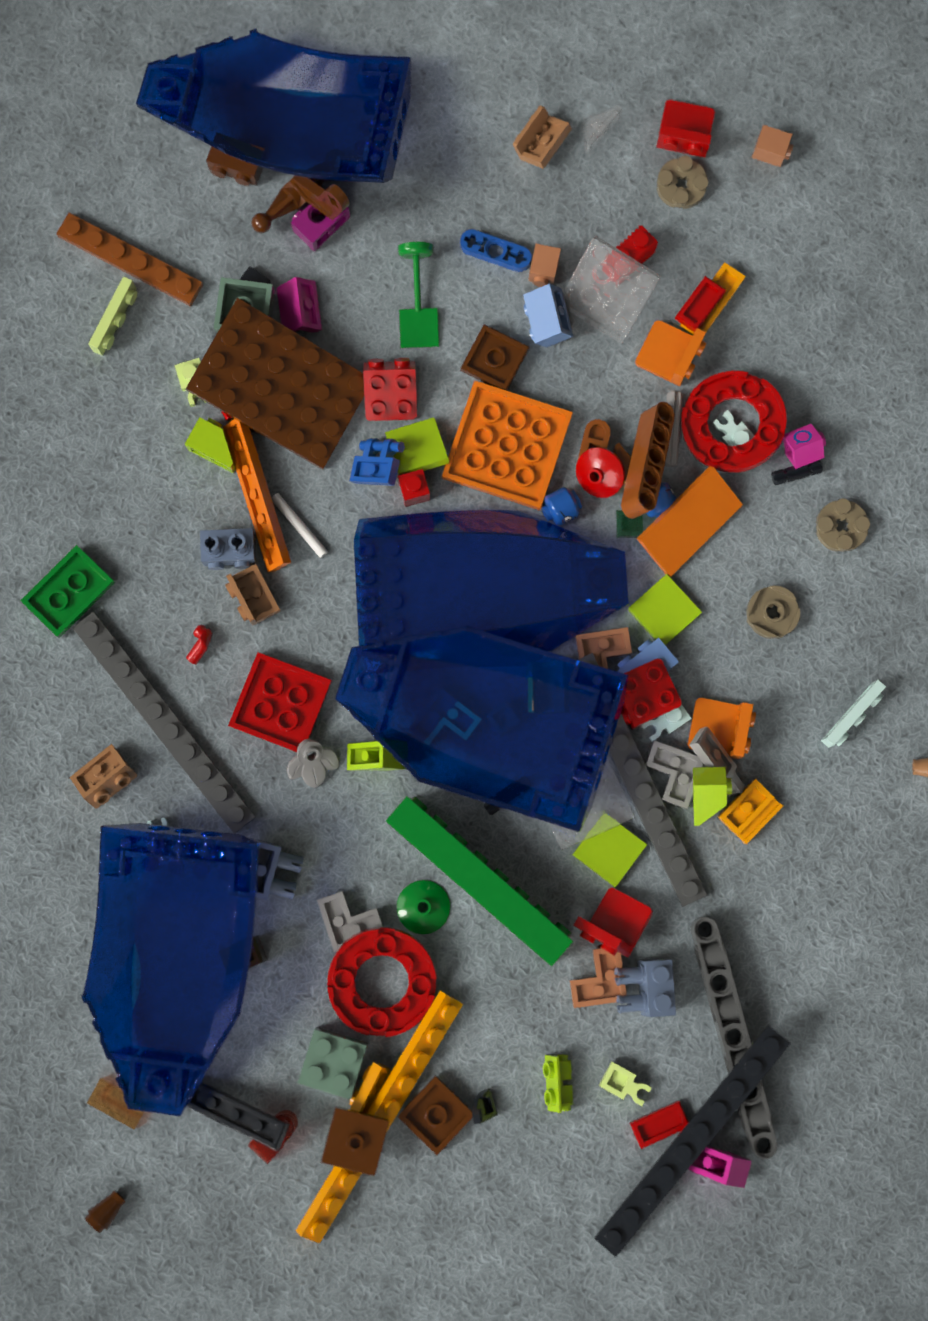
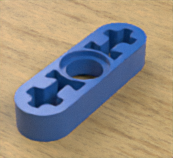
[460,229,531,272]

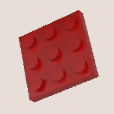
[228,652,332,752]

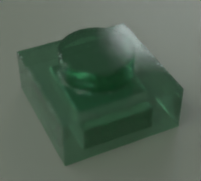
[615,510,643,538]

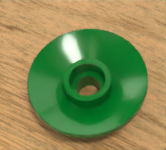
[397,880,450,934]

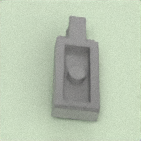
[689,726,745,797]

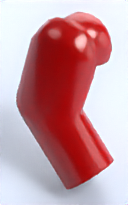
[186,625,212,665]

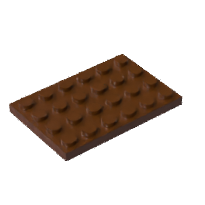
[185,297,364,470]

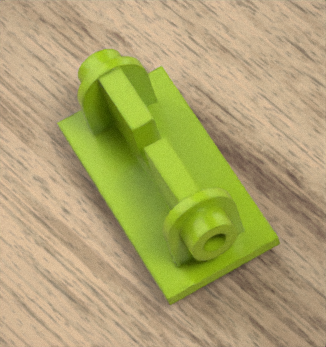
[543,1054,574,1113]

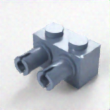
[200,528,257,570]
[237,838,304,900]
[614,959,676,1017]

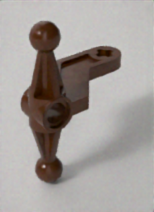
[251,149,350,233]

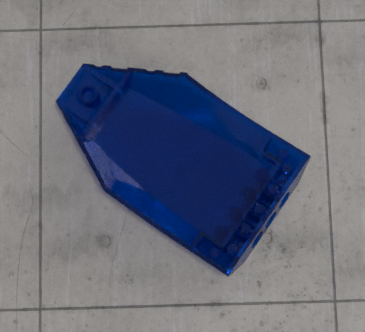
[136,28,411,183]
[354,510,629,674]
[335,625,628,832]
[81,823,259,1117]

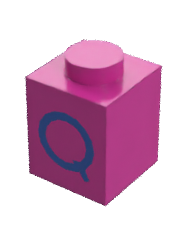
[783,424,826,469]

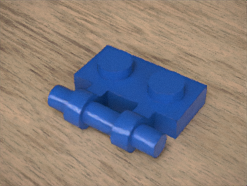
[349,438,405,486]

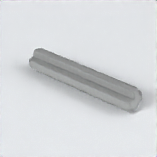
[665,391,682,467]

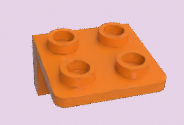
[635,320,707,387]
[687,698,756,759]

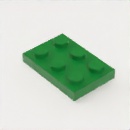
[20,545,115,638]

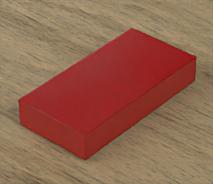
[675,276,726,332]
[629,1100,689,1149]

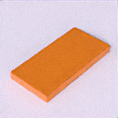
[636,466,743,577]

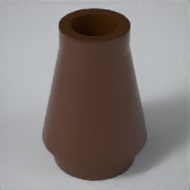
[84,1190,126,1233]

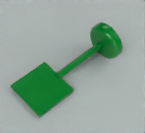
[398,242,439,348]

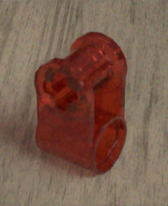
[247,1110,298,1165]

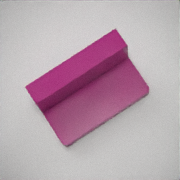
[277,277,322,333]

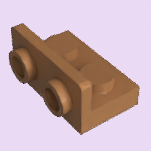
[69,744,137,809]

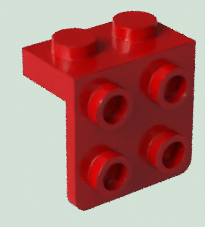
[656,100,715,158]
[363,358,417,421]
[609,658,682,730]
[573,888,653,958]

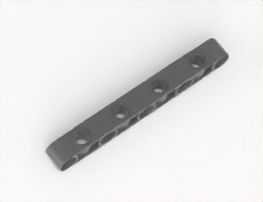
[690,917,777,1159]

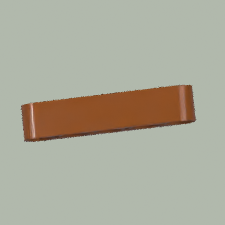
[621,402,675,519]

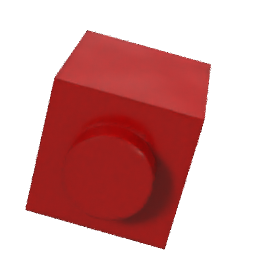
[398,469,430,507]

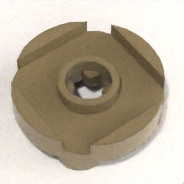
[657,156,708,209]
[816,499,870,552]
[746,585,801,639]

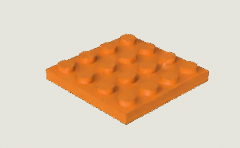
[442,380,573,511]

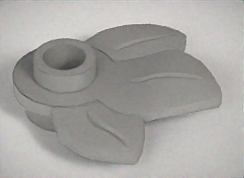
[287,739,339,788]

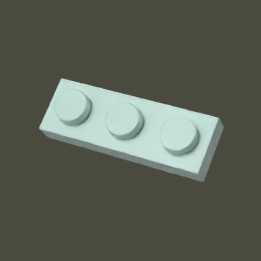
[821,680,886,748]

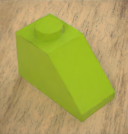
[185,417,236,474]
[347,741,407,771]
[693,767,732,826]

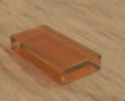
[87,1078,149,1129]

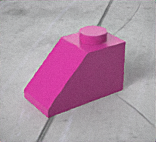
[688,1145,752,1188]

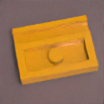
[717,779,783,844]

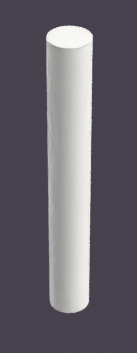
[271,493,328,558]

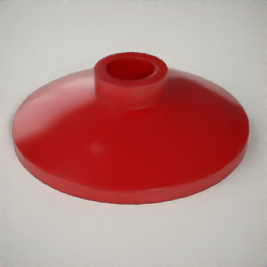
[576,447,625,498]

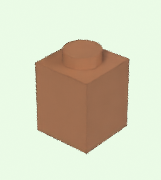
[752,125,794,167]
[528,244,561,287]

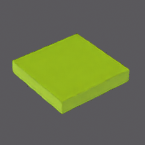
[385,417,449,475]
[627,574,702,645]
[572,812,647,888]

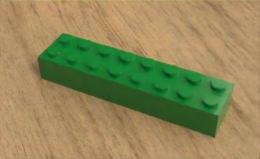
[385,796,573,967]

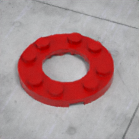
[681,371,787,473]
[327,927,436,1037]

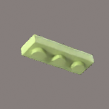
[88,276,137,356]

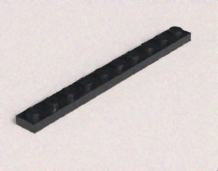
[594,1024,791,1257]

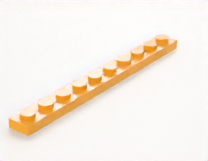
[296,990,463,1244]

